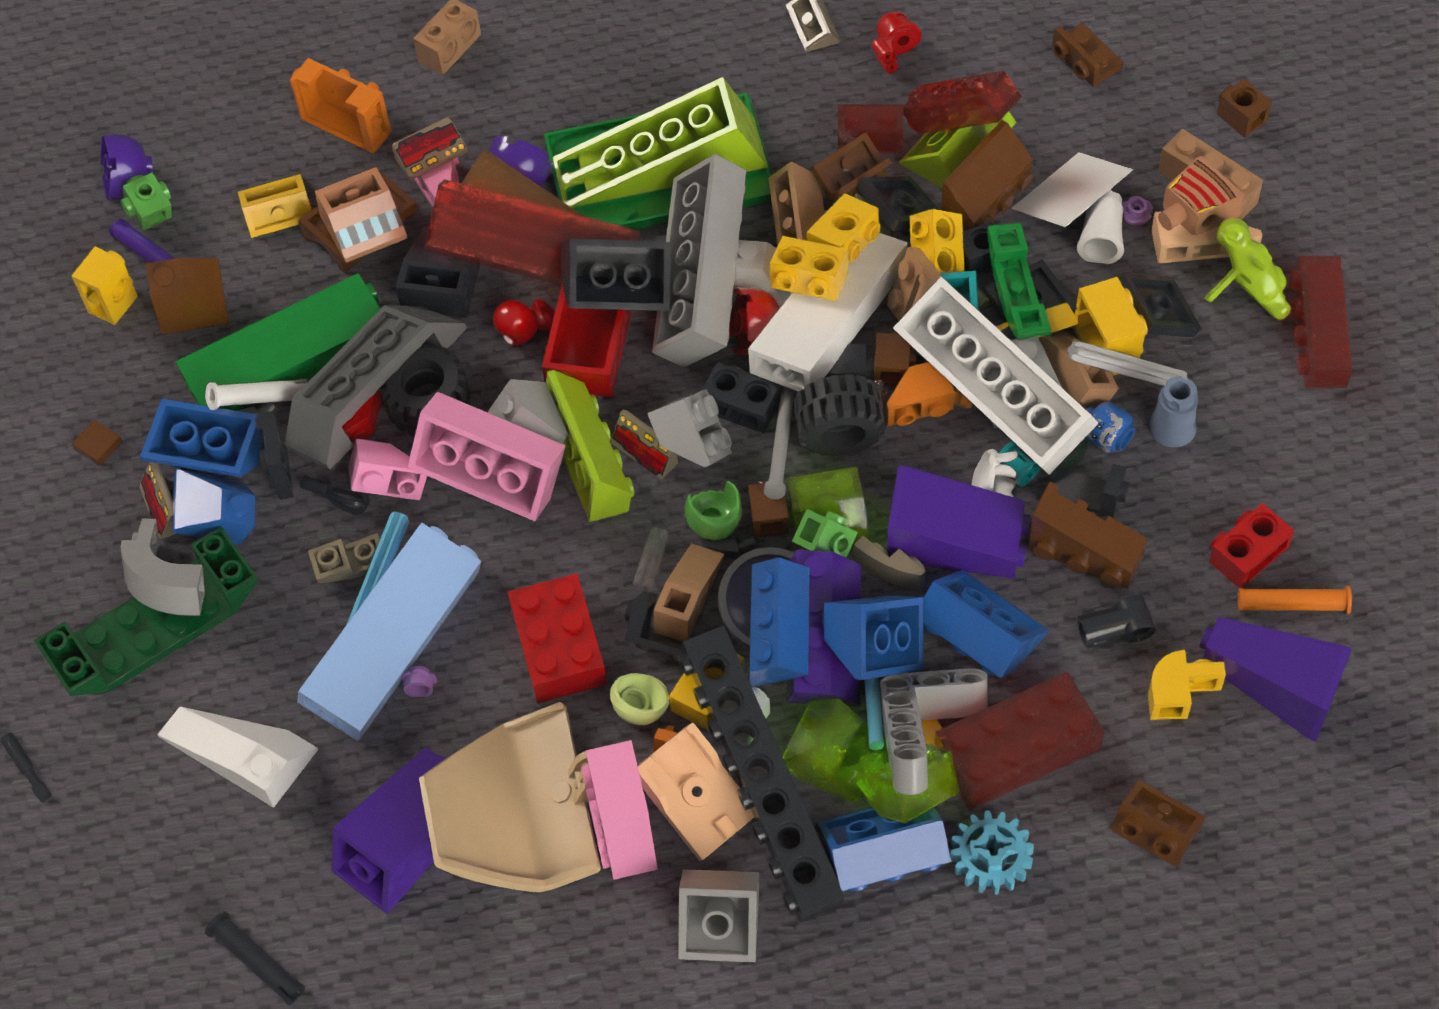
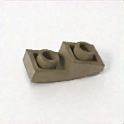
[308,533,380,583]
[853,536,925,591]

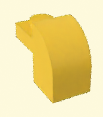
[1148,650,1226,720]

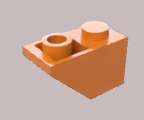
[886,362,955,426]

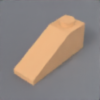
[1151,212,1262,264]

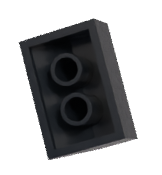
[561,239,671,311]

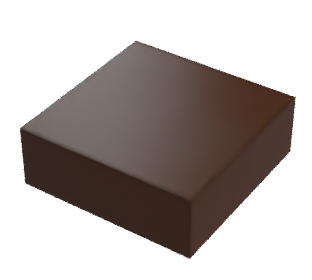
[72,420,123,466]

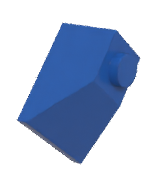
[172,468,255,545]

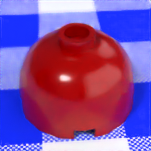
[729,287,780,356]

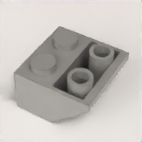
[647,389,732,467]

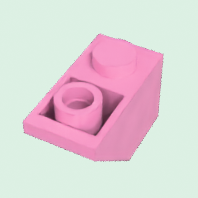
[348,439,427,500]

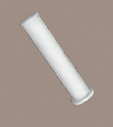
[205,378,308,410]

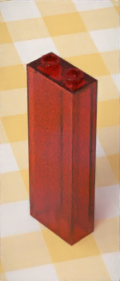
[424,179,640,285]

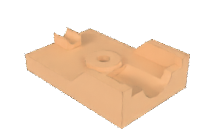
[638,723,754,861]

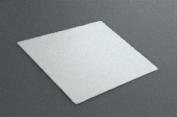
[1012,152,1133,227]

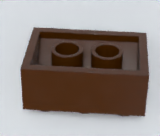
[941,120,1033,231]

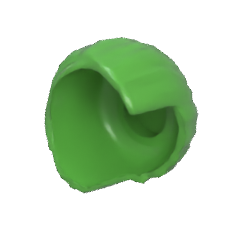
[684,481,742,541]

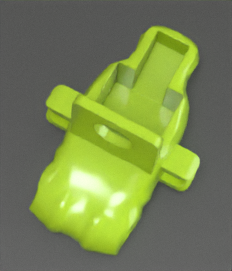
[1204,218,1291,320]

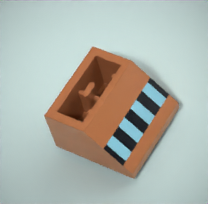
[315,167,407,263]

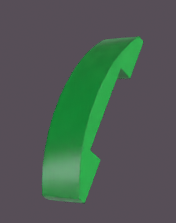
[987,223,1051,338]

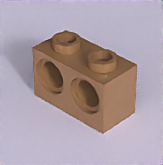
[413,0,481,75]

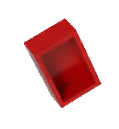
[542,283,632,398]
[508,573,608,704]

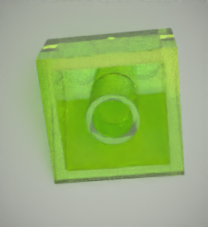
[787,467,869,550]

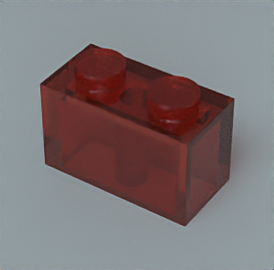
[838,104,903,153]

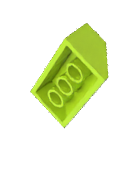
[546,370,634,522]

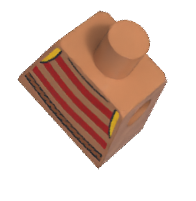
[1158,155,1245,236]

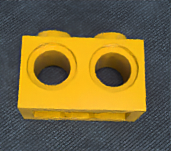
[909,209,964,274]
[770,236,848,301]

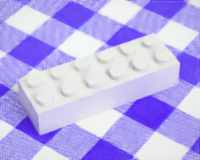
[893,277,1098,475]

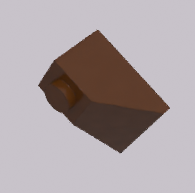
[145,258,229,335]

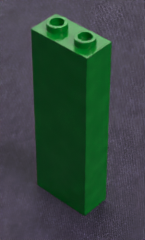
[175,273,382,411]

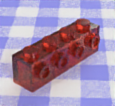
[900,70,1022,134]

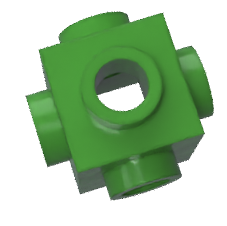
[120,172,172,231]
[792,509,858,558]

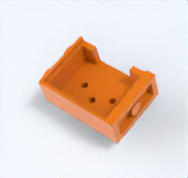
[290,58,392,154]

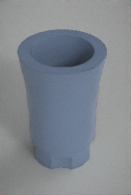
[1148,376,1198,447]

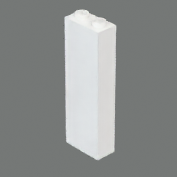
[748,233,907,391]

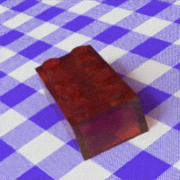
[934,671,1104,811]

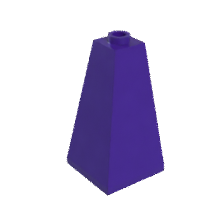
[1199,617,1352,742]

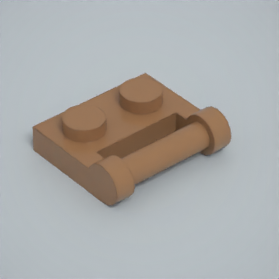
[887,247,941,321]

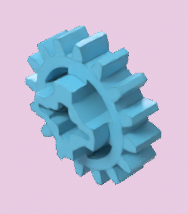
[950,811,1034,895]

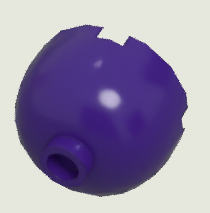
[100,134,153,199]
[486,136,553,197]

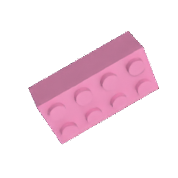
[407,392,566,521]
[581,740,658,880]

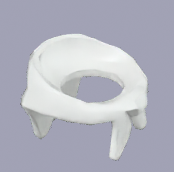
[971,449,1018,497]

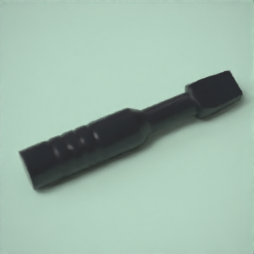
[0,733,51,803]

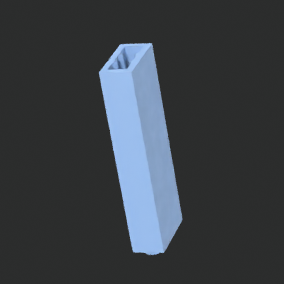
[297,523,481,741]

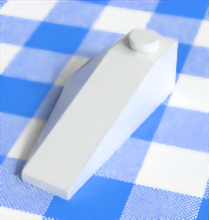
[157,707,318,808]

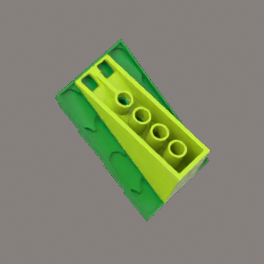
[544,77,773,239]

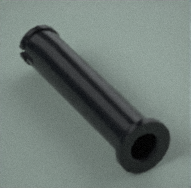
[205,911,305,1005]

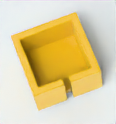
[1072,277,1148,376]

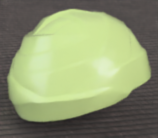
[610,673,669,726]

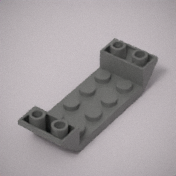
[285,305,467,469]

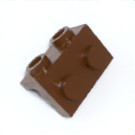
[810,132,892,201]

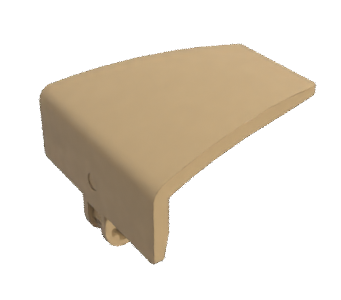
[419,702,601,892]

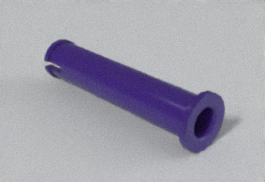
[109,218,175,263]

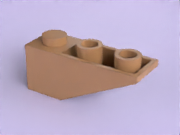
[1038,331,1119,410]
[654,543,725,642]

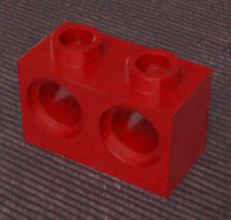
[1209,503,1295,588]

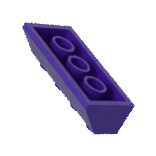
[786,549,861,707]

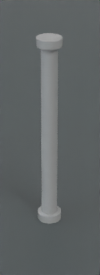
[764,385,795,499]

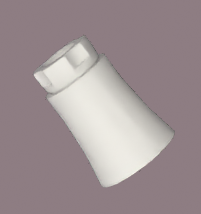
[1077,189,1124,264]

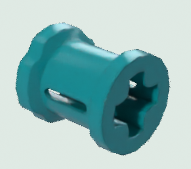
[999,441,1041,487]

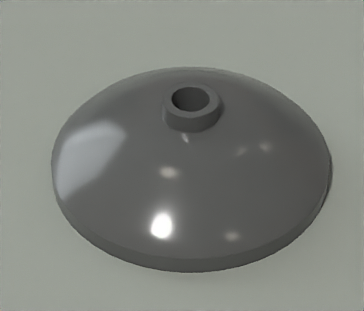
[718,547,794,648]

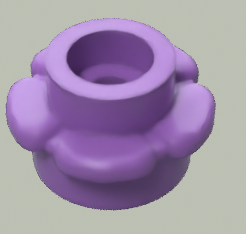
[1122,196,1153,226]
[401,666,437,697]

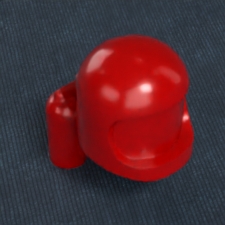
[872,11,922,73]
[493,299,555,346]

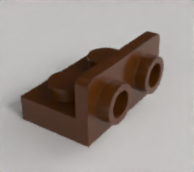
[1052,22,1123,87]
[1111,780,1206,866]

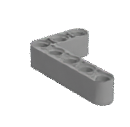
[880,668,988,795]

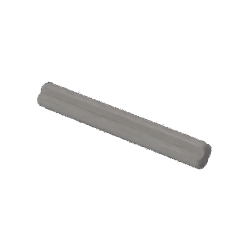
[1067,341,1189,387]

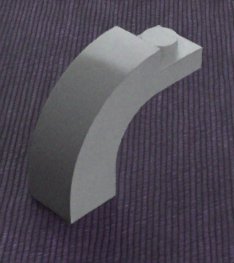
[121,518,205,615]

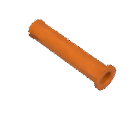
[1238,586,1352,615]

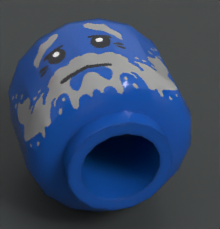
[1085,401,1136,453]

